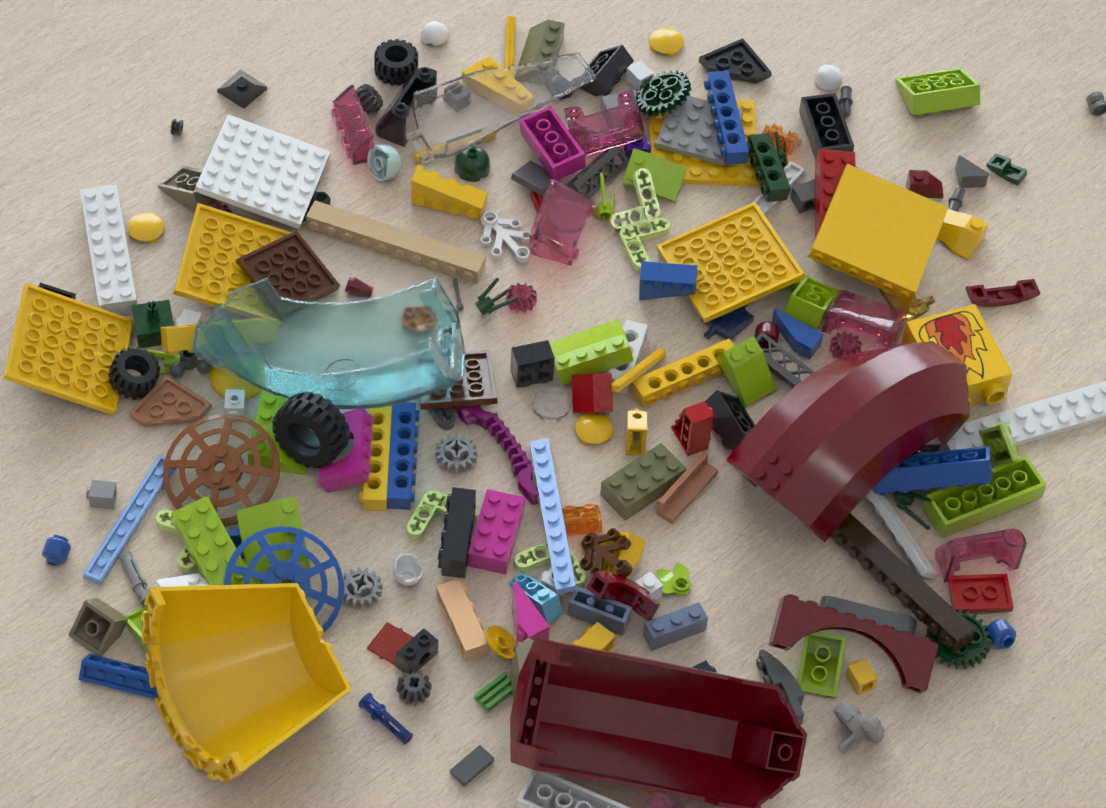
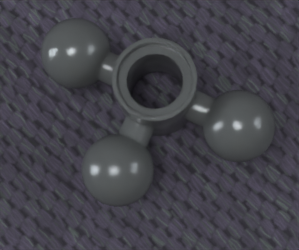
[166,350,212,378]

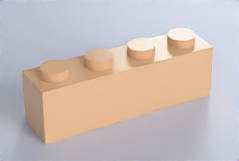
[436,579,489,661]

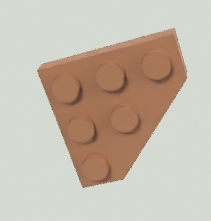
[129,375,212,426]

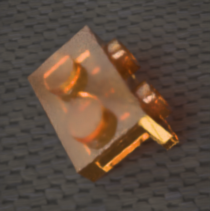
[762,123,803,155]
[562,504,602,536]

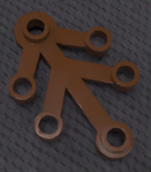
[580,528,633,578]

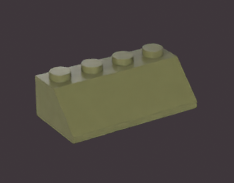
[514,19,565,87]

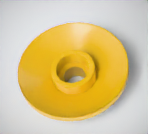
[485,625,516,660]

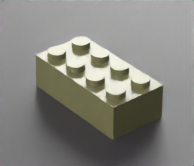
[600,443,687,521]

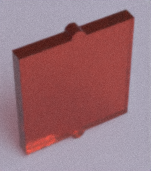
[367,622,413,665]

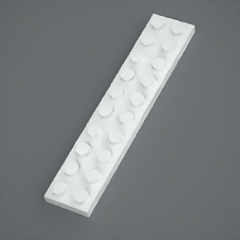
[945,381,1106,450]

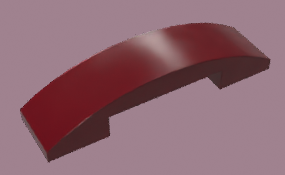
[965,279,1040,307]

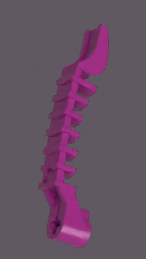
[456,405,539,505]

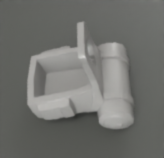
[833,702,885,754]

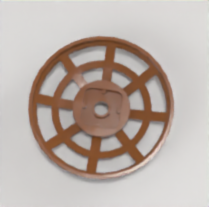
[163,414,281,527]

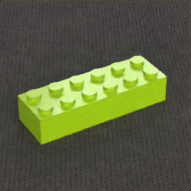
[923,455,1047,538]
[171,496,256,585]

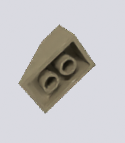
[157,166,217,211]

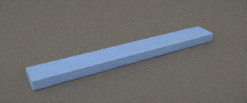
[83,455,175,585]

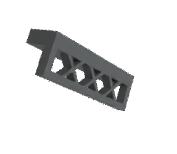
[564,144,629,202]
[756,332,814,388]

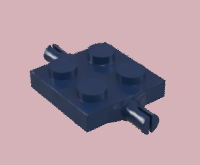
[701,303,754,340]

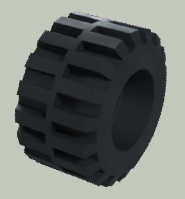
[374,39,418,86]
[108,347,160,400]

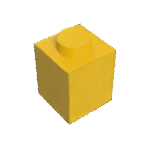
[846,659,878,696]

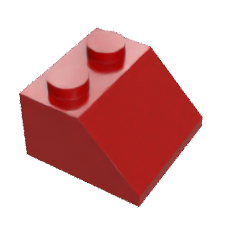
[571,373,613,413]

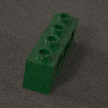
[747,133,791,202]

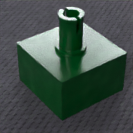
[132,300,174,348]

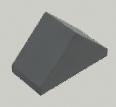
[955,155,989,188]

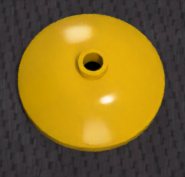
[210,352,268,400]

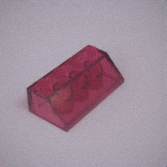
[331,85,374,165]

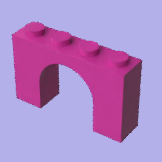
[318,407,374,493]

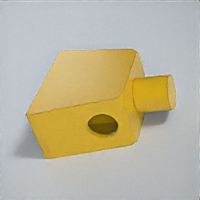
[625,408,647,456]

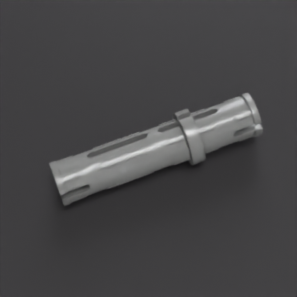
[119,551,148,605]

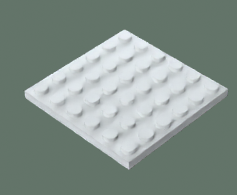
[195,114,330,229]

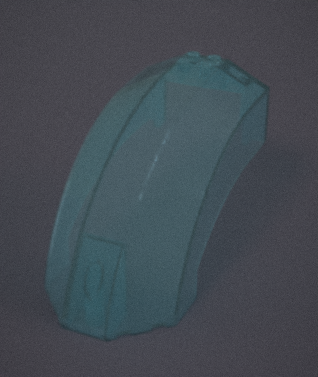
[192,277,465,409]

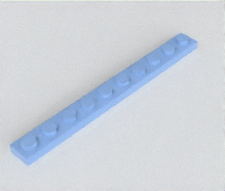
[530,438,577,595]

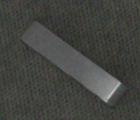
[819,596,917,634]

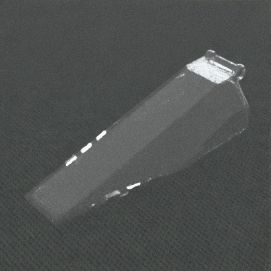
[406,52,596,164]

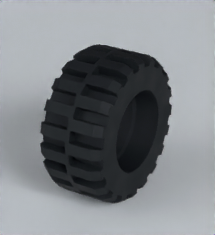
[272,392,350,468]

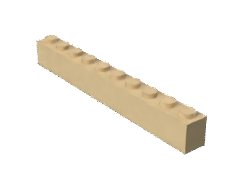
[306,201,486,283]

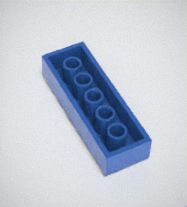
[873,446,993,495]

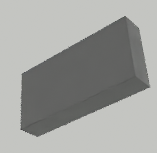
[450,745,494,787]

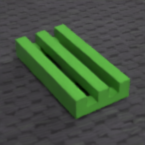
[474,672,512,712]

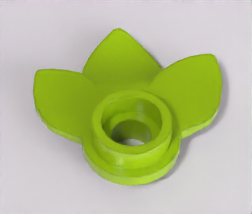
[657,562,691,596]

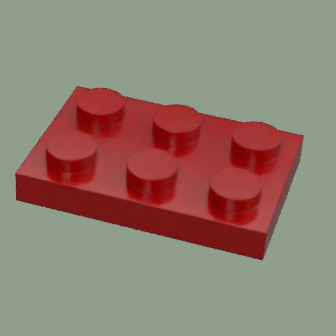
[947,574,1014,614]

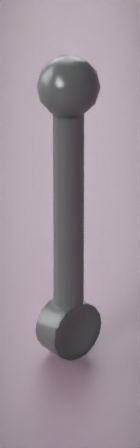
[453,278,464,311]

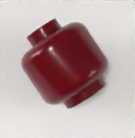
[754,321,779,349]

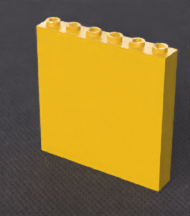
[808,164,949,302]

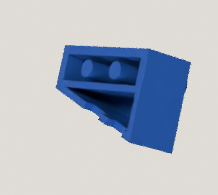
[639,261,698,300]

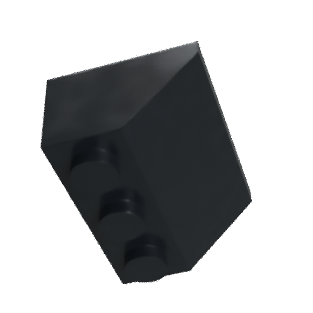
[577,44,634,97]
[705,390,755,450]

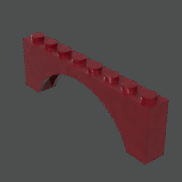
[768,594,938,693]

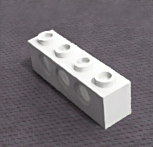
[605,320,648,394]

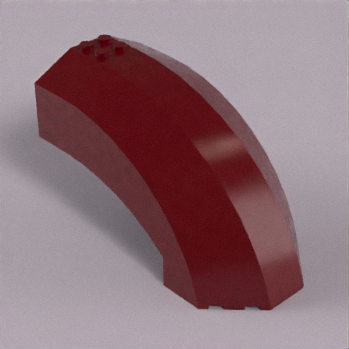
[726,342,970,543]
[510,637,807,808]

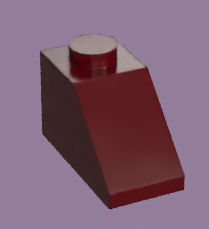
[906,170,943,199]

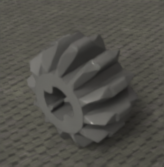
[354,84,383,114]
[397,670,432,706]

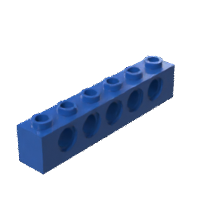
[704,70,749,165]
[387,401,420,510]

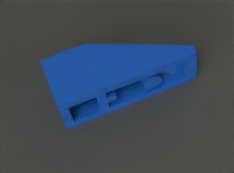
[772,308,823,360]

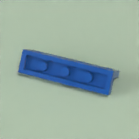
[78,653,159,699]

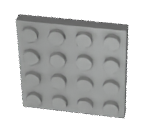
[655,96,743,166]

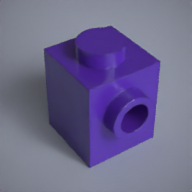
[624,135,651,161]

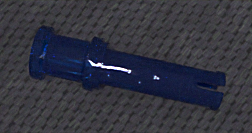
[358,693,413,745]

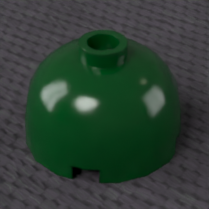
[455,146,490,182]

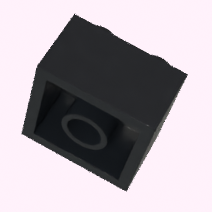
[510,340,555,388]

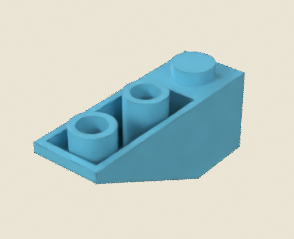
[508,573,563,623]

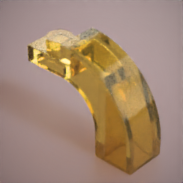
[878,288,935,320]

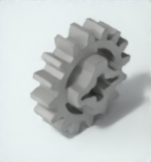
[435,433,478,473]
[343,567,383,609]

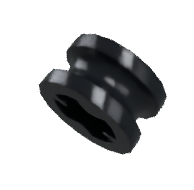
[171,118,183,136]

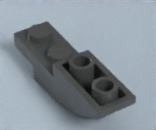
[756,649,804,725]

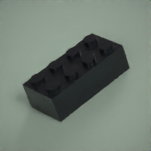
[799,93,854,158]
[438,487,476,578]

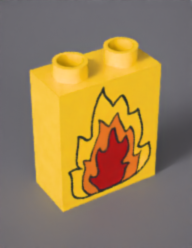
[901,304,1013,408]

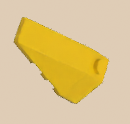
[937,210,988,261]
[600,531,646,578]

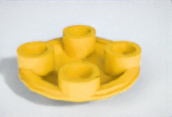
[649,28,684,57]
[127,213,165,244]
[575,412,613,445]

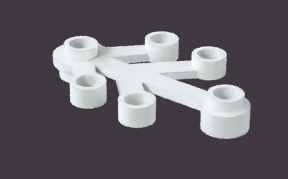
[480,211,532,263]

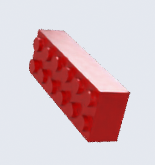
[815,149,856,239]

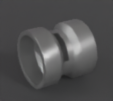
[1086,91,1106,116]

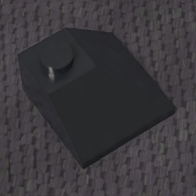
[217,70,267,109]

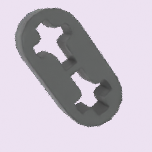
[429,408,455,430]

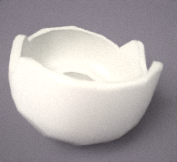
[421,21,449,47]
[815,65,842,91]
[393,554,423,586]

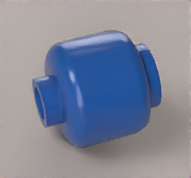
[42,535,71,566]
[986,619,1016,649]

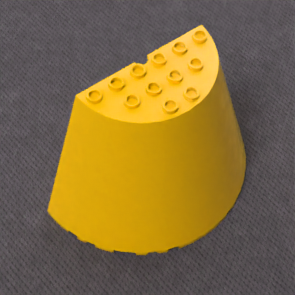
[142,583,352,782]

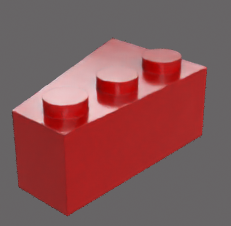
[671,401,714,456]

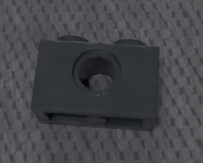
[395,628,439,674]

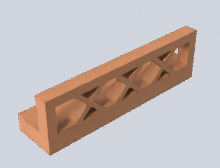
[656,451,718,524]

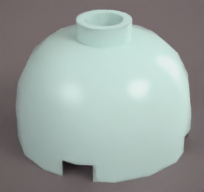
[367,145,402,181]

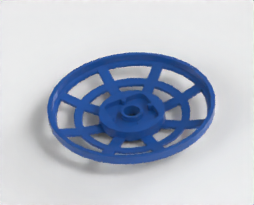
[223,527,344,632]

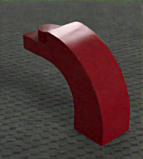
[586,571,660,621]

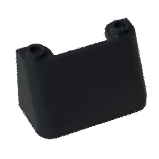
[375,67,437,147]

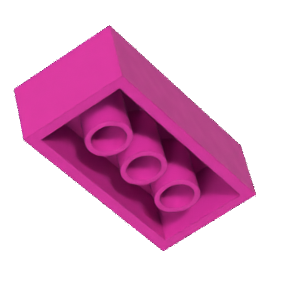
[519,106,586,182]
[467,489,525,575]

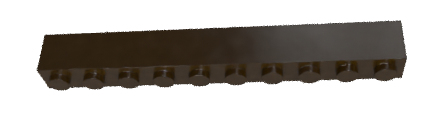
[831,513,975,652]

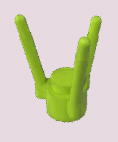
[585,173,615,220]
[136,349,180,377]

